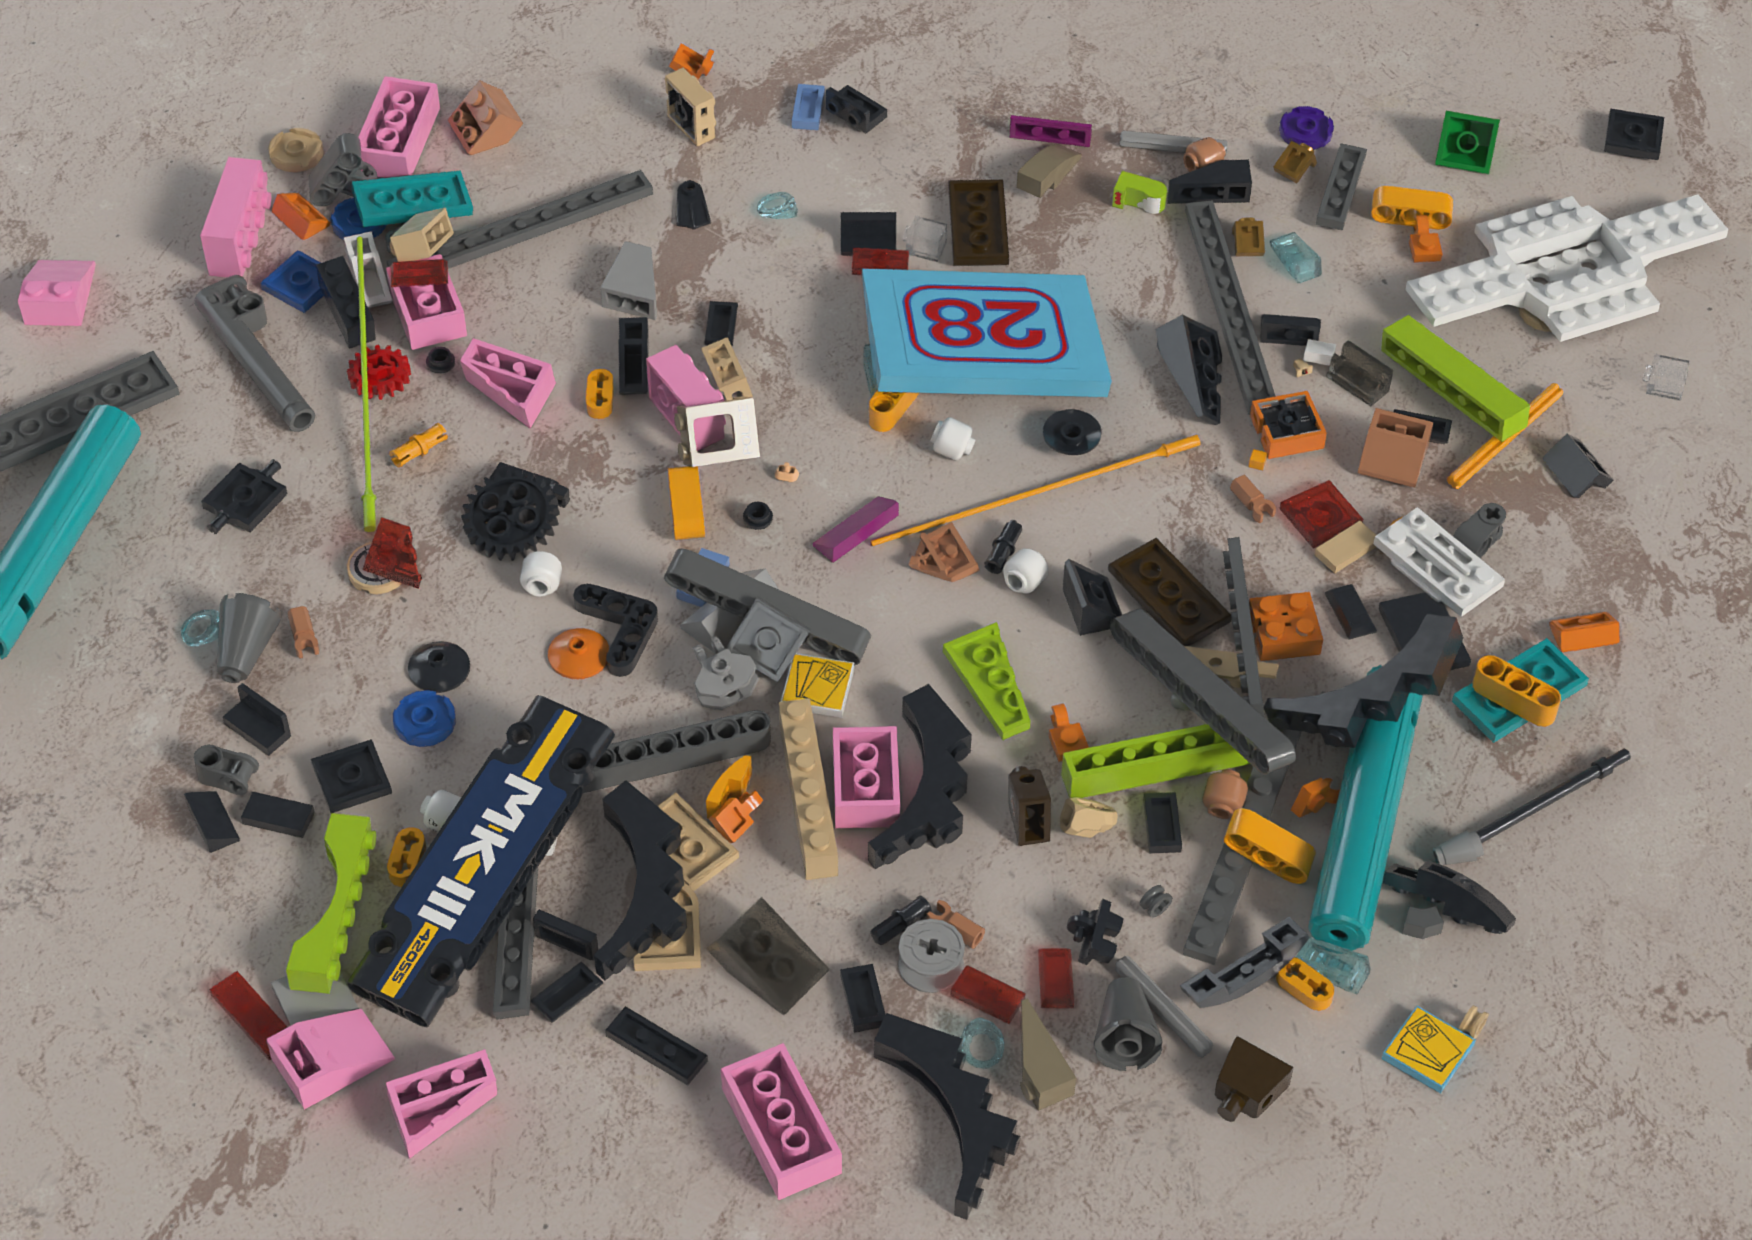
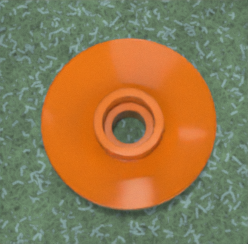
[548,628,609,679]

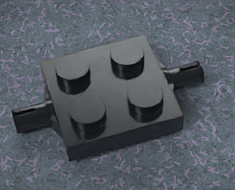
[201,459,288,534]

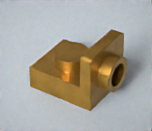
[1273,141,1317,183]
[1232,217,1265,257]

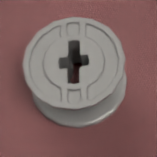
[898,919,965,993]

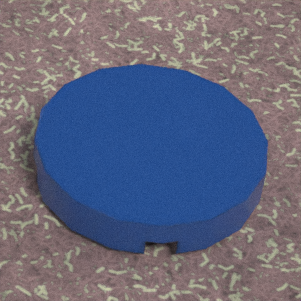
[330,197,386,240]
[393,690,456,747]

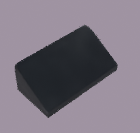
[184,791,240,853]

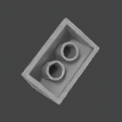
[680,568,778,654]

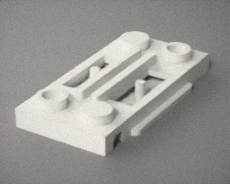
[1373,507,1505,617]

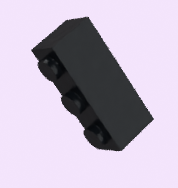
[316,256,376,349]

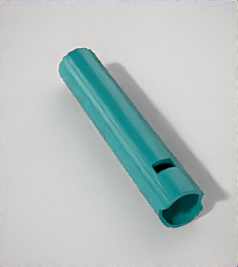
[0,405,141,660]
[1308,665,1423,951]

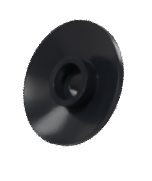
[1043,409,1102,455]
[408,641,470,693]

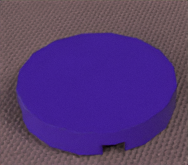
[1279,106,1334,150]

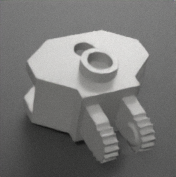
[693,636,759,710]

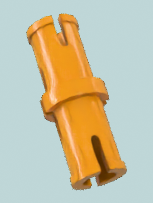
[389,423,448,468]

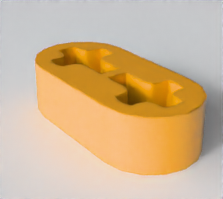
[586,369,614,419]
[387,827,426,887]
[1276,957,1334,1011]

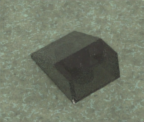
[706,897,830,1015]

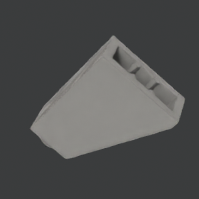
[600,241,657,320]

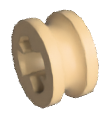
[1459,1005,1489,1039]

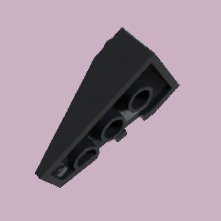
[1156,314,1222,425]

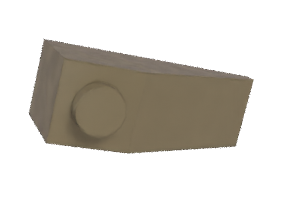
[1020,998,1076,1111]

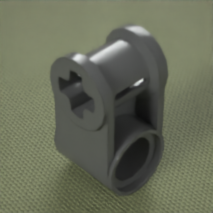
[1453,503,1506,558]
[194,744,259,795]

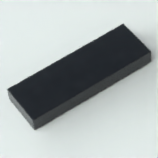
[605,1006,708,1086]

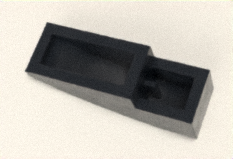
[618,317,649,395]

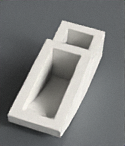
[344,232,392,308]

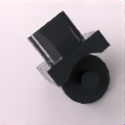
[1066,899,1124,965]

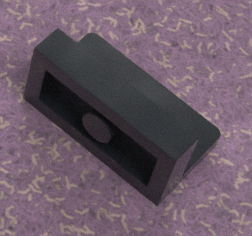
[841,212,896,256]
[1260,314,1321,346]
[1543,434,1614,498]
[223,683,291,756]

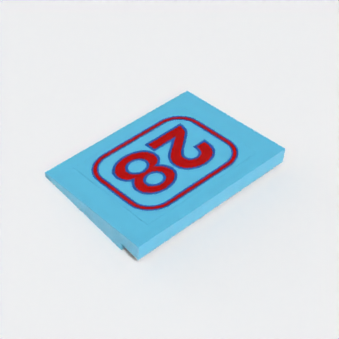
[862,269,1112,397]

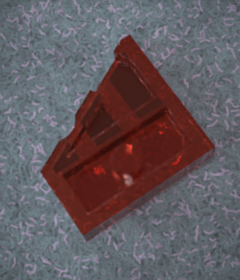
[362,517,422,589]

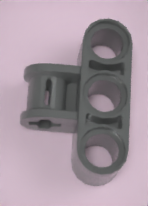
[309,133,377,206]

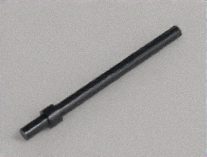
[1476,748,1631,843]

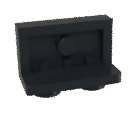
[826,85,888,134]

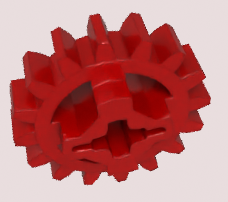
[347,344,411,400]

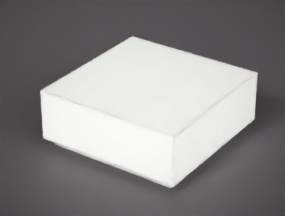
[1303,339,1336,366]

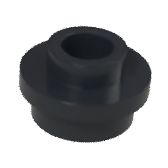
[426,347,455,374]
[743,501,773,530]

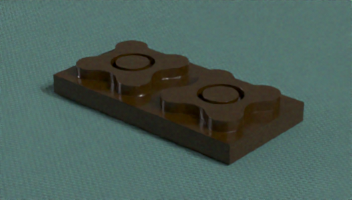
[948,179,1009,266]
[1108,537,1232,646]

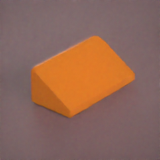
[272,193,330,240]
[1549,612,1620,652]

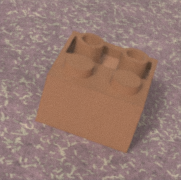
[448,80,523,155]
[1358,408,1433,488]

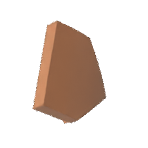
[909,522,980,582]

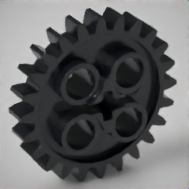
[461,470,560,561]

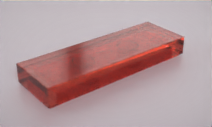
[209,971,288,1061]

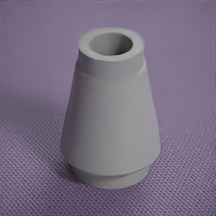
[1432,830,1484,865]

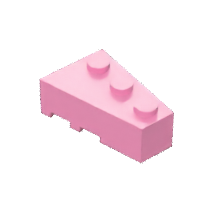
[460,338,556,429]

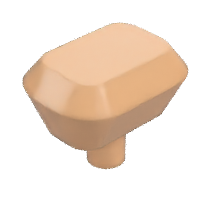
[775,462,799,482]

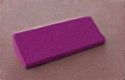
[1009,115,1092,147]
[813,496,899,563]

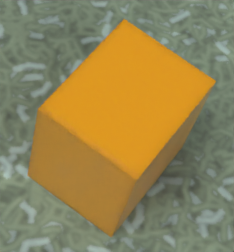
[1249,449,1267,471]

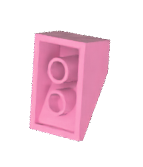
[18,260,96,326]

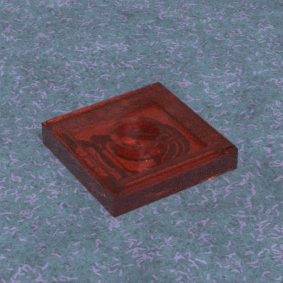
[1279,480,1364,548]

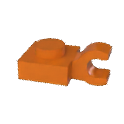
[1409,215,1443,263]
[1048,703,1089,762]
[1291,778,1340,818]
[709,790,763,843]

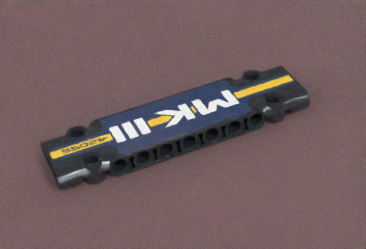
[346,695,615,1028]

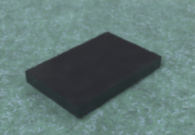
[1378,592,1471,671]

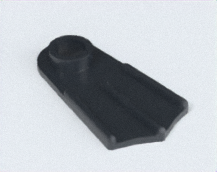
[676,180,711,230]

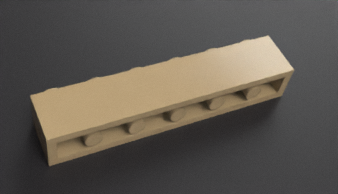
[778,698,838,880]

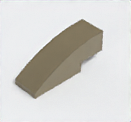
[1017,144,1082,198]

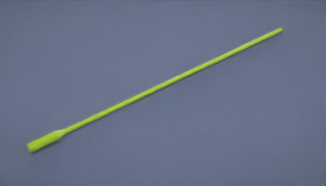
[357,236,376,532]

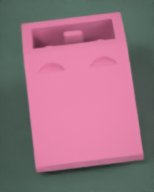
[266,1009,395,1110]

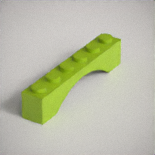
[286,813,376,994]

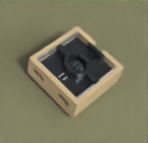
[665,68,716,147]

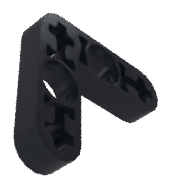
[573,583,658,677]

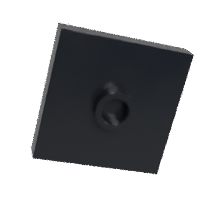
[1604,108,1665,160]
[311,739,392,813]

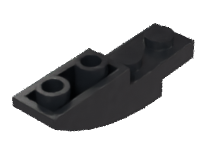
[1382,860,1516,934]

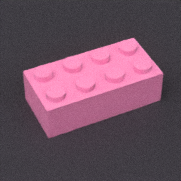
[359,76,440,178]
[200,157,271,277]
[721,1043,842,1200]

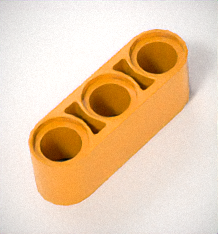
[1371,186,1453,230]
[869,390,919,432]
[668,466,705,540]
[1473,655,1561,727]
[1224,808,1316,884]

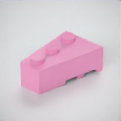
[386,1049,497,1159]

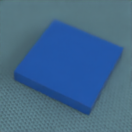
[260,250,324,313]

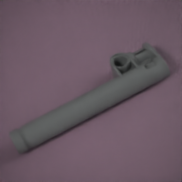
[194,275,315,432]

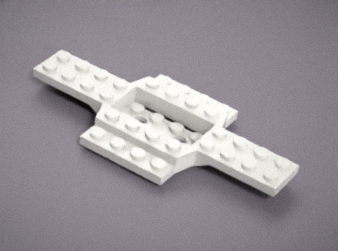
[1405,194,1729,342]

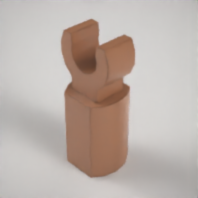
[1230,474,1276,523]
[288,606,320,659]
[927,900,985,949]

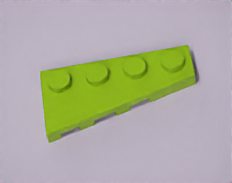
[942,622,1031,740]

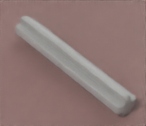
[1120,130,1228,156]
[1115,956,1213,1058]

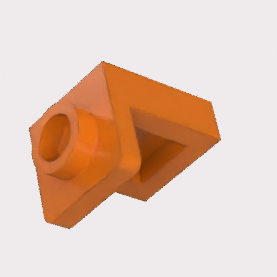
[668,43,714,80]

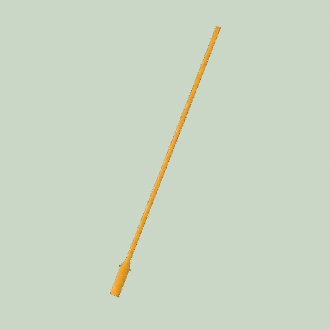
[870,435,1200,546]

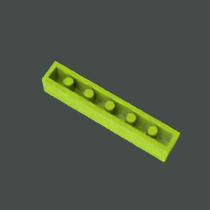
[1381,315,1530,442]
[1061,724,1251,798]

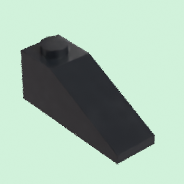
[1167,159,1252,204]

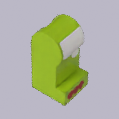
[1112,171,1167,214]

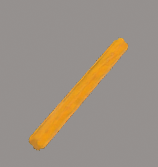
[1447,383,1563,489]

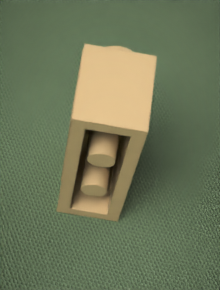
[390,207,454,264]

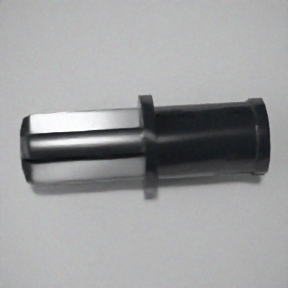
[984,520,1023,574]
[870,895,932,945]

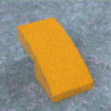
[706,755,752,819]

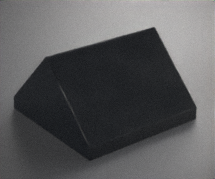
[1063,559,1122,636]

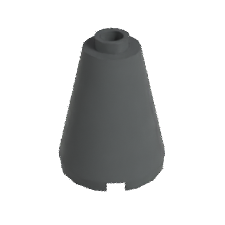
[217,593,282,683]
[1094,977,1162,1071]

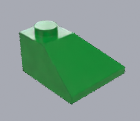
[1435,110,1500,174]

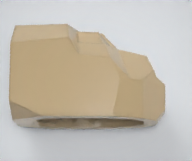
[1060,797,1118,838]

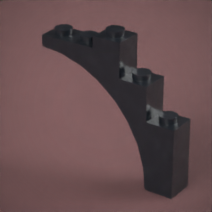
[1263,614,1464,748]
[868,683,972,869]
[594,780,687,981]
[874,1013,1021,1220]

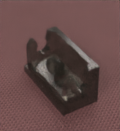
[1326,340,1393,406]

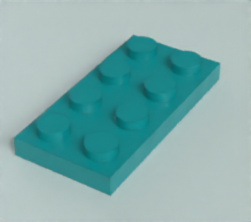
[352,170,473,227]
[1452,638,1589,743]

